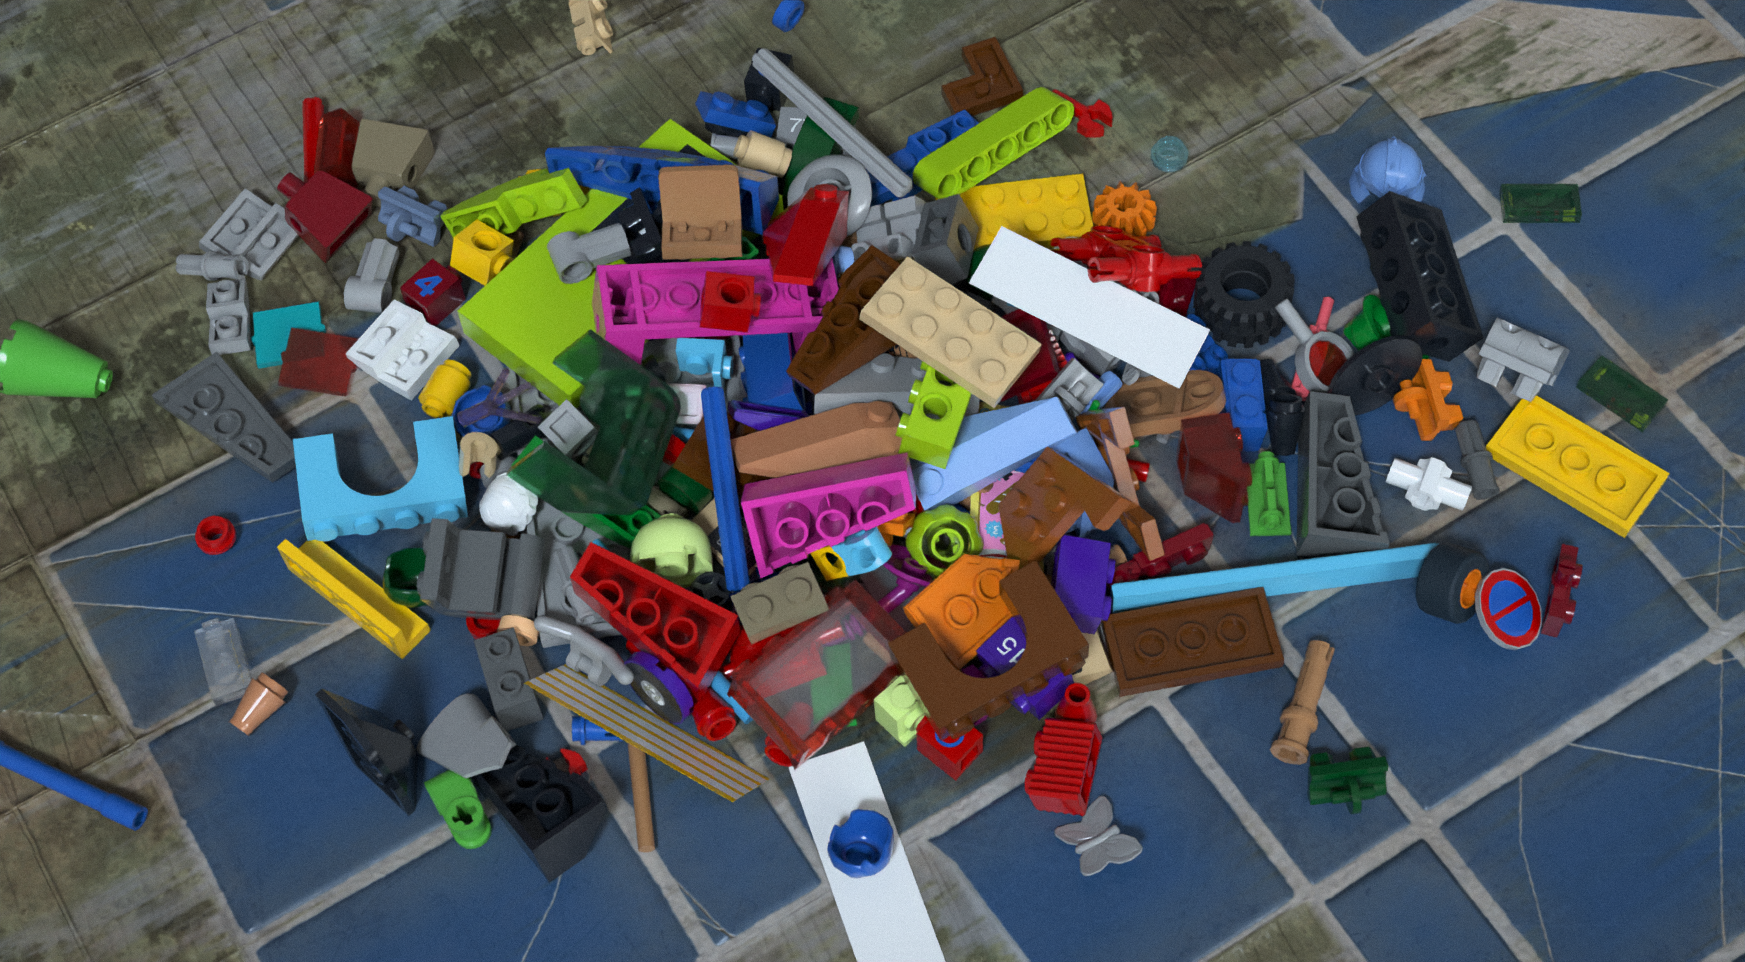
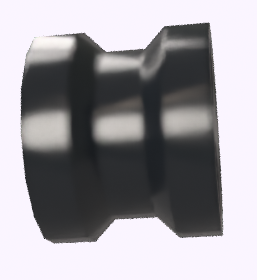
[690,572,734,612]

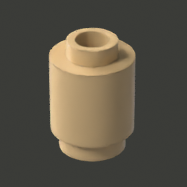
[733,130,792,178]

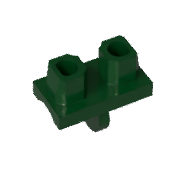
[1307,746,1389,815]

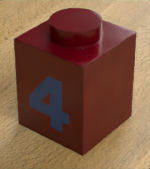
[400,258,466,327]

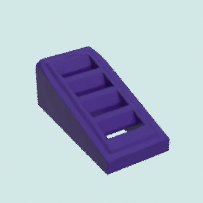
[727,400,809,431]

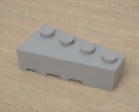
[814,353,980,419]

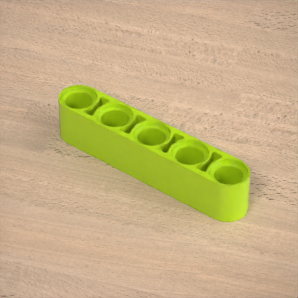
[913,87,1074,199]

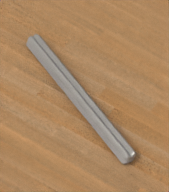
[752,48,913,198]

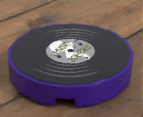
[624,651,694,724]

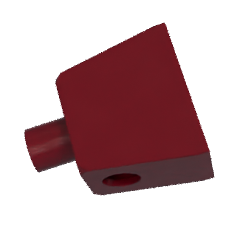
[277,170,373,263]

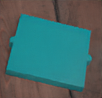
[251,301,327,369]

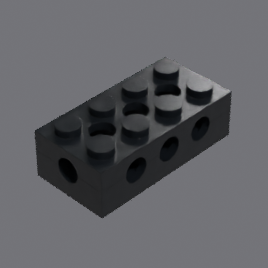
[1356,191,1484,362]

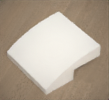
[346,300,460,401]

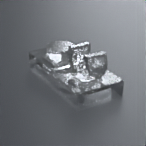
[194,617,252,706]

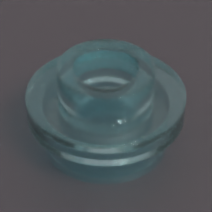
[1150,136,1188,172]

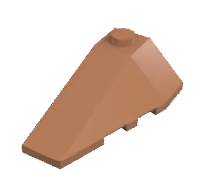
[730,401,902,478]

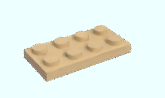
[859,256,1042,408]

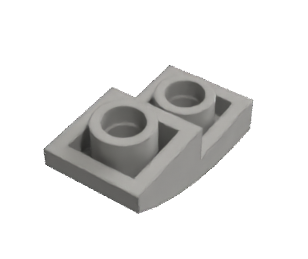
[206,278,251,355]

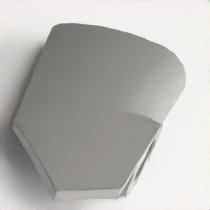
[416,694,516,779]

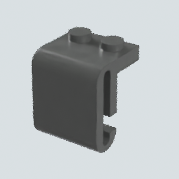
[417,518,545,621]

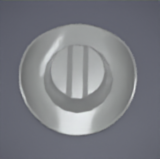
[787,154,872,237]

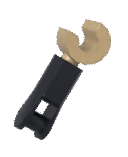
[459,404,547,478]

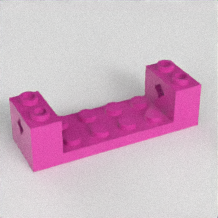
[592,258,839,368]

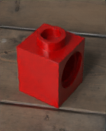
[700,271,761,333]

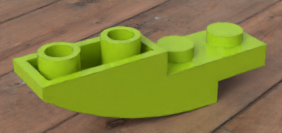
[440,168,587,238]

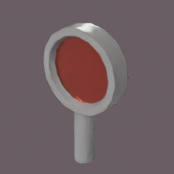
[1274,298,1354,393]

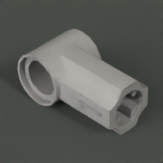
[547,223,631,284]
[344,238,400,314]

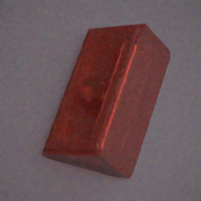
[314,108,360,188]

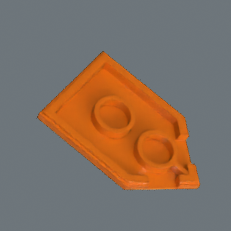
[903,554,1020,670]

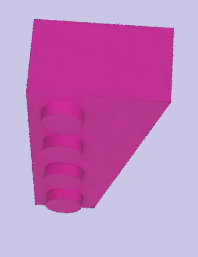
[741,452,916,579]

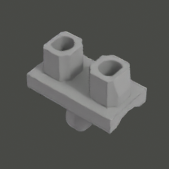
[1035,358,1104,421]

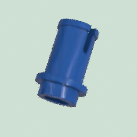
[572,716,623,745]

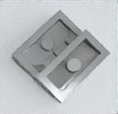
[199,189,299,281]

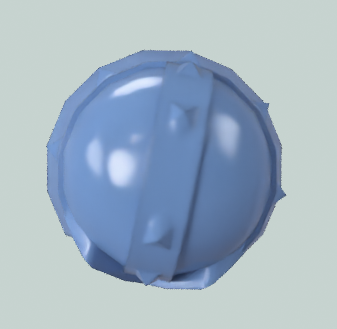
[1349,136,1426,204]

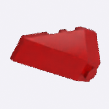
[763,184,849,286]

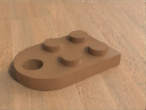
[1105,370,1226,438]

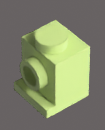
[874,675,925,747]

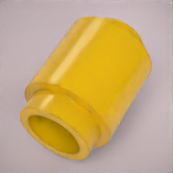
[418,359,472,419]

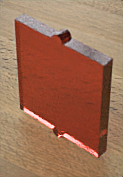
[278,327,358,397]

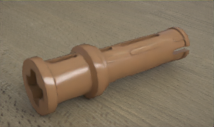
[1270,640,1335,765]

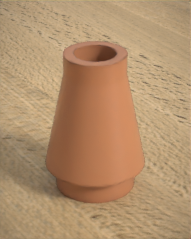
[229,672,289,736]

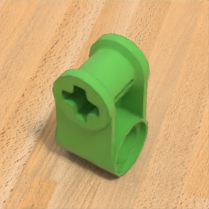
[423,769,492,849]

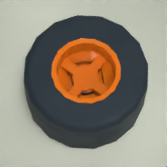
[1416,542,1489,624]

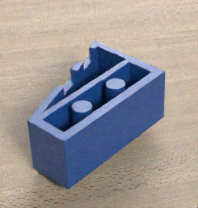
[738,333,814,416]

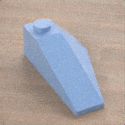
[909,397,1078,511]

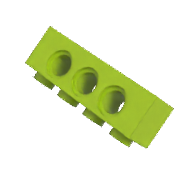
[895,361,972,469]

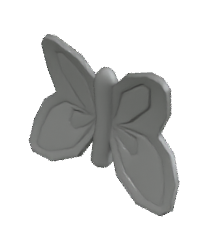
[1054,796,1143,876]

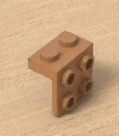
[658,165,742,260]

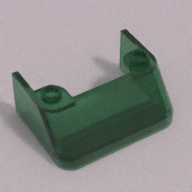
[506,329,681,515]

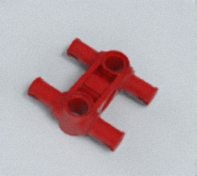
[1049,226,1202,292]

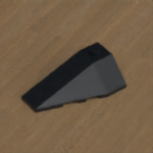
[315,688,418,816]
[470,745,607,883]

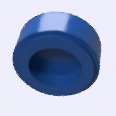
[772,0,805,32]

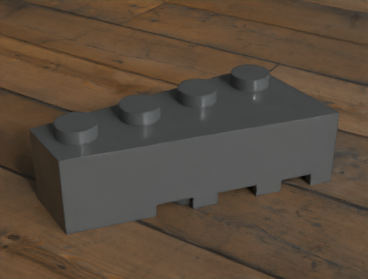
[1296,391,1390,558]

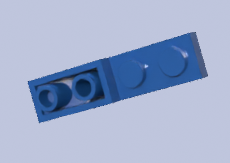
[865,109,979,207]

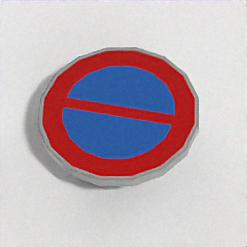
[1475,568,1542,650]

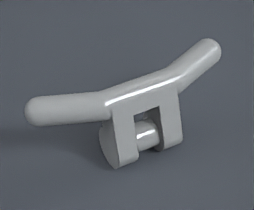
[534,615,634,686]

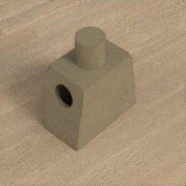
[352,119,435,207]

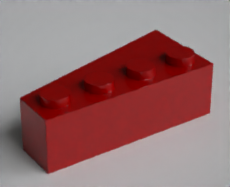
[570,542,740,702]

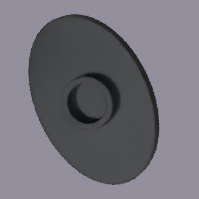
[1328,335,1423,415]

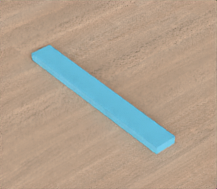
[1110,543,1439,614]

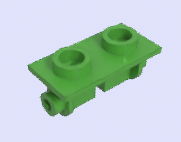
[1244,451,1291,536]

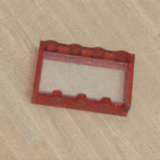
[727,580,906,770]

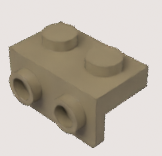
[730,562,829,645]

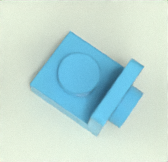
[676,338,733,390]

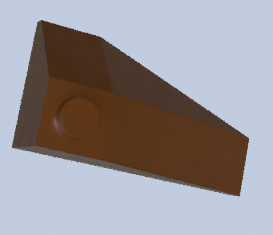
[786,245,900,395]

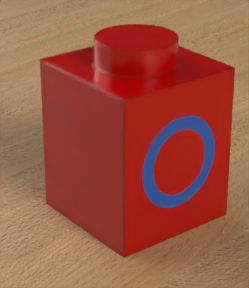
[916,716,983,781]

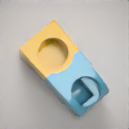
[810,526,892,581]

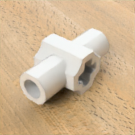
[1385,457,1472,511]

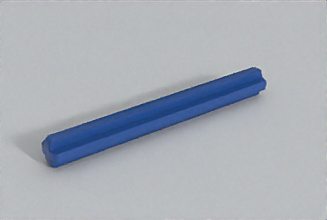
[701,386,750,591]

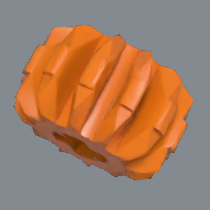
[1092,180,1157,236]

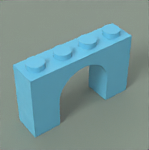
[293,416,468,541]

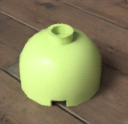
[630,513,713,588]

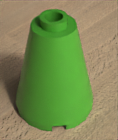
[0,319,113,398]

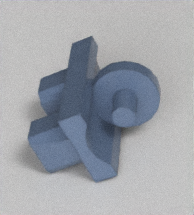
[378,186,447,247]

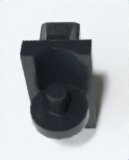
[618,187,674,263]

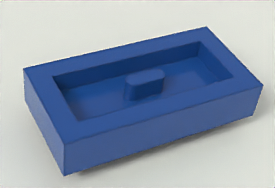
[695,91,776,138]

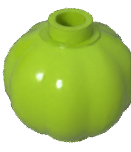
[905,504,984,579]

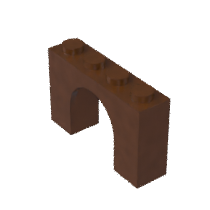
[887,560,1089,741]

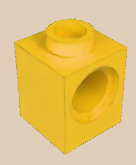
[450,219,514,286]

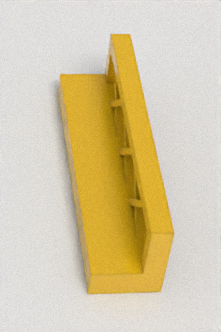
[277,539,431,659]

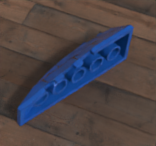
[545,146,779,235]

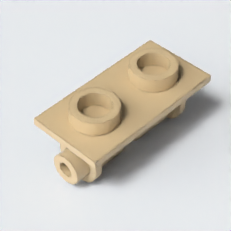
[568,0,613,55]

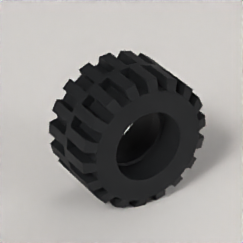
[1193,241,1295,348]

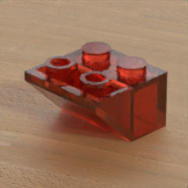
[1176,413,1252,523]

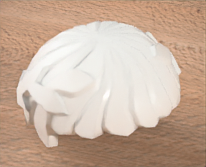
[479,471,538,536]

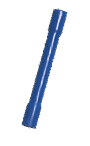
[0,740,148,831]

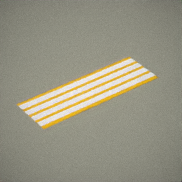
[524,664,769,802]

